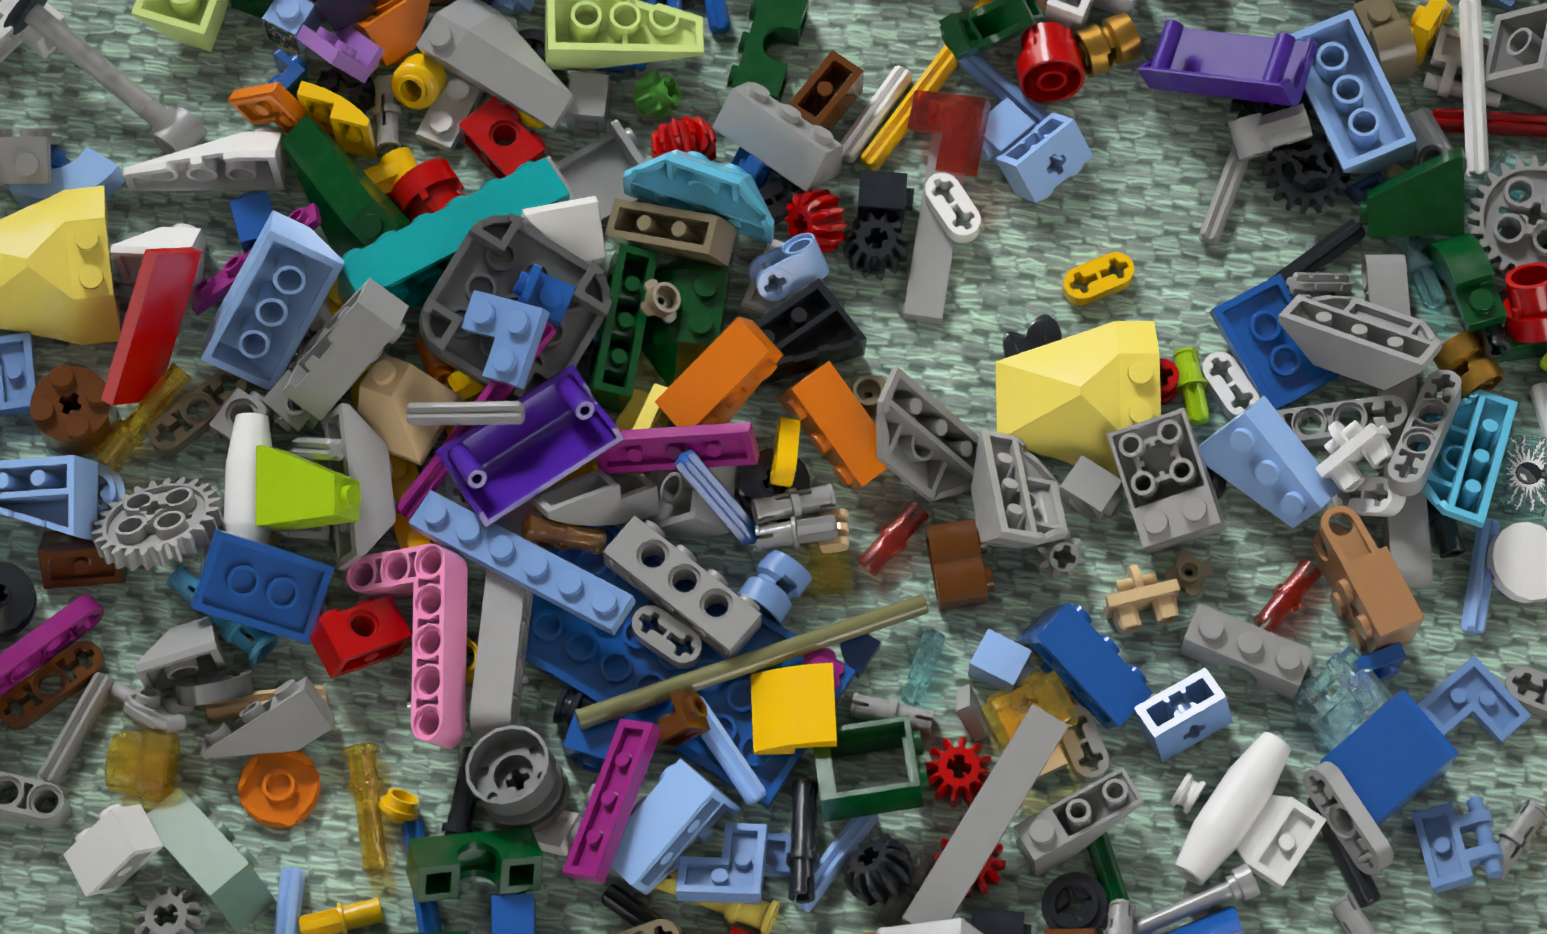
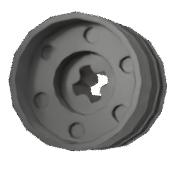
[465,725,570,832]

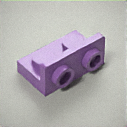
[295,24,384,84]

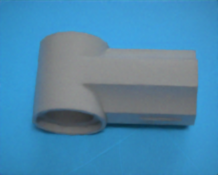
[1228,104,1312,161]

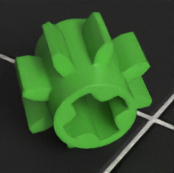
[633,69,681,121]

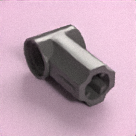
[1405,108,1467,174]

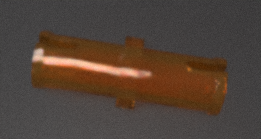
[521,514,606,555]

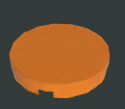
[238,750,321,829]

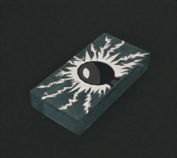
[1503,434,1546,517]

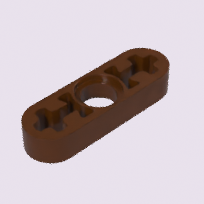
[0,641,105,730]

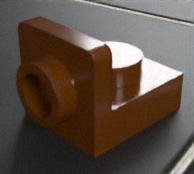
[655,689,711,750]

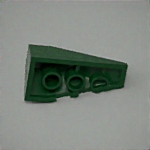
[280,114,412,258]

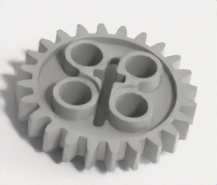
[1468,155,1547,276]
[91,477,224,571]

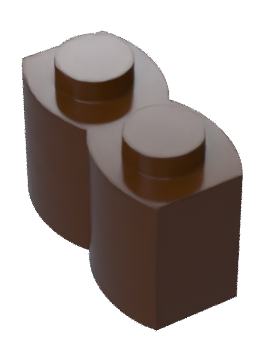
[925,519,994,611]

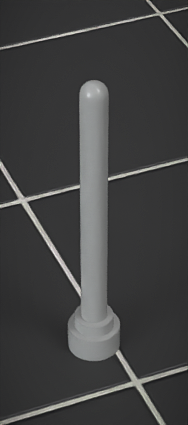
[1133,863,1260,934]

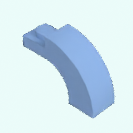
[3,147,125,208]

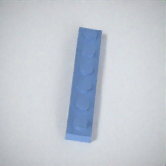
[408,490,636,636]

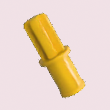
[299,897,385,934]

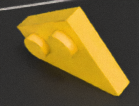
[1410,0,1453,67]

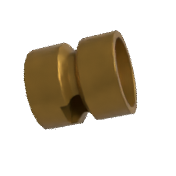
[1072,12,1142,78]
[1433,330,1506,399]

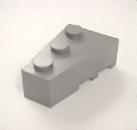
[282,278,409,421]

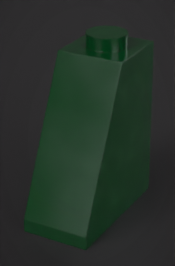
[1359,148,1464,237]

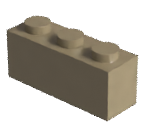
[605,198,738,267]

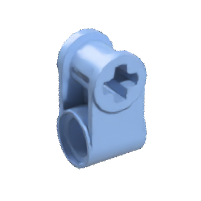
[748,233,830,301]

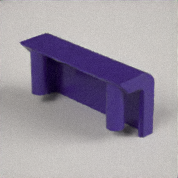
[1137,20,1318,106]
[435,364,624,527]

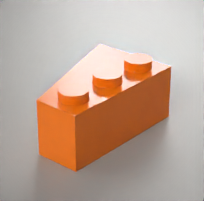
[655,317,783,427]
[776,361,887,490]

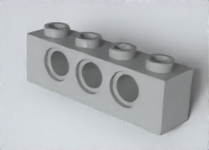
[603,515,762,659]

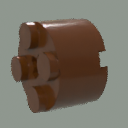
[30,365,118,457]

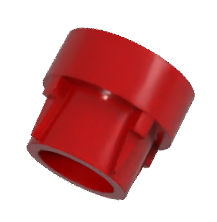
[1016,22,1085,103]
[391,158,466,222]
[1503,262,1547,343]

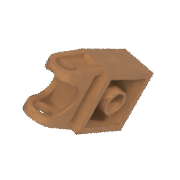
[1312,505,1425,655]

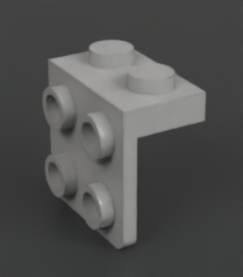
[0,129,62,184]

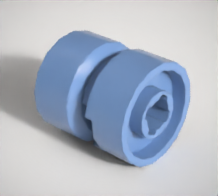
[737,549,812,625]

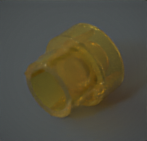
[105,729,180,803]

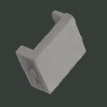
[546,119,651,225]

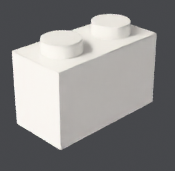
[63,804,164,897]

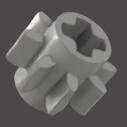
[1032,530,1085,579]

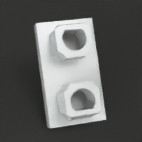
[1315,420,1393,492]

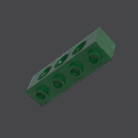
[587,243,658,413]

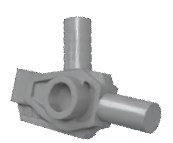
[109,681,195,734]

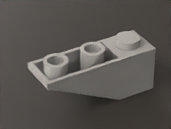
[200,677,335,759]
[1013,767,1144,877]

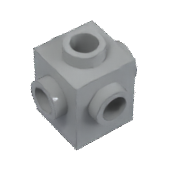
[262,370,321,432]

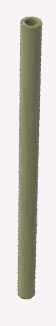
[574,594,929,730]

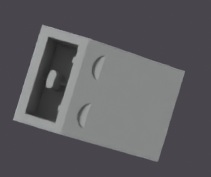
[1107,408,1227,554]

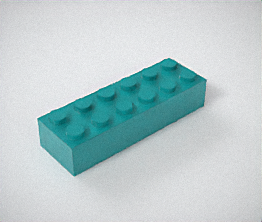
[338,157,570,312]

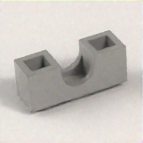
[1179,603,1314,700]

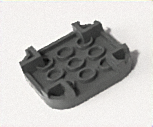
[419,213,612,401]

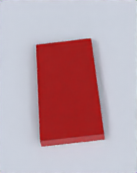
[101,247,203,406]

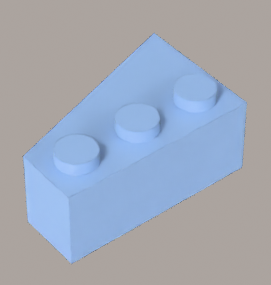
[1199,396,1340,529]
[0,455,98,541]
[611,758,742,895]

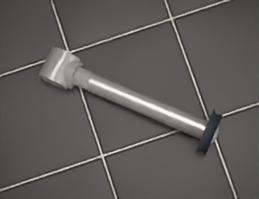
[4,0,207,155]

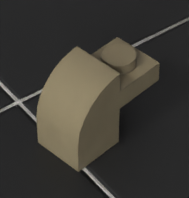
[1351,0,1417,85]

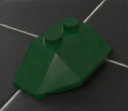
[641,252,734,387]

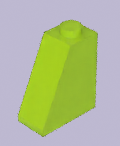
[256,445,361,532]

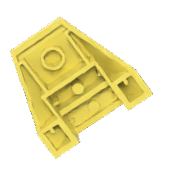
[0,186,121,346]
[995,321,1161,479]

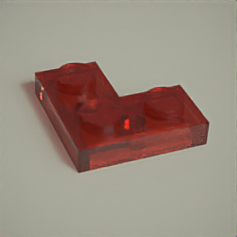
[907,90,991,177]

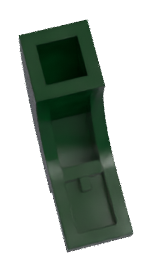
[939,0,1046,61]
[1425,233,1507,333]

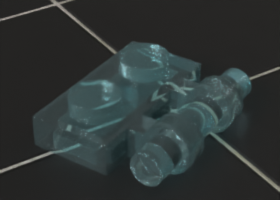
[1294,645,1393,751]

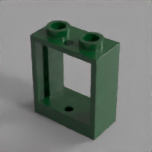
[813,715,929,822]

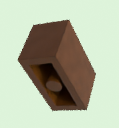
[788,50,864,131]

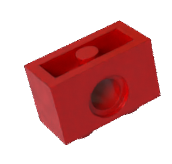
[458,96,547,179]
[309,595,413,679]

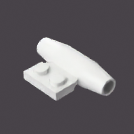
[223,413,329,545]
[1174,732,1327,890]

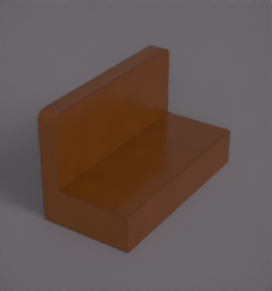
[38,531,126,589]

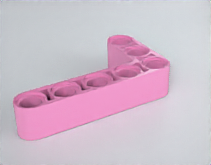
[346,544,468,749]

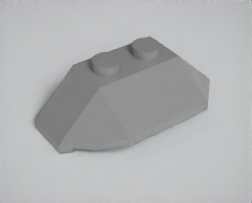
[1278,294,1442,390]
[875,367,979,501]
[322,403,397,570]
[971,429,1068,549]

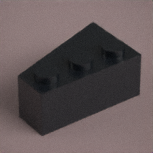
[754,278,867,386]

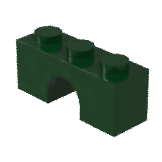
[727,0,809,103]
[406,827,543,903]

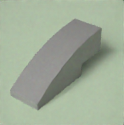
[529,469,660,526]

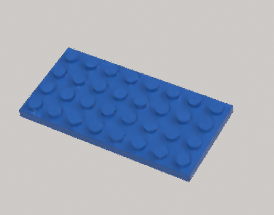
[525,524,856,809]

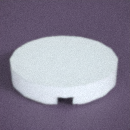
[1486,522,1547,603]

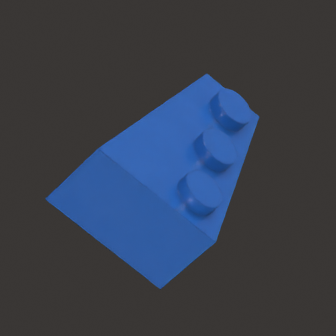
[1014,602,1153,729]

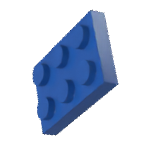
[1209,274,1339,410]
[190,529,335,644]

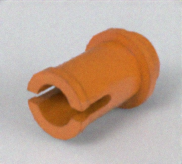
[413,337,455,385]

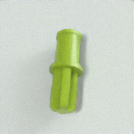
[1173,347,1210,426]

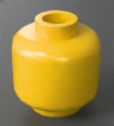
[391,53,447,110]

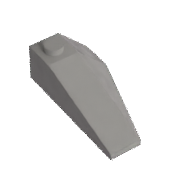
[416,0,575,130]

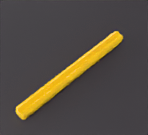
[861,0,994,171]

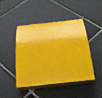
[297,81,378,159]
[751,663,837,755]

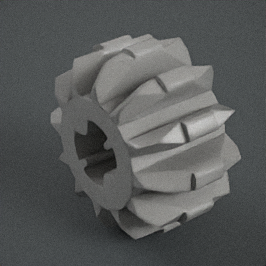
[132,883,206,934]

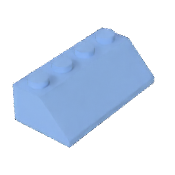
[1290,9,1417,173]
[200,210,344,391]

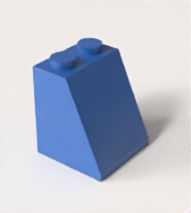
[1319,689,1459,827]

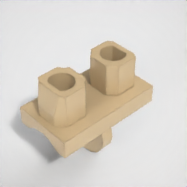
[1103,564,1180,635]

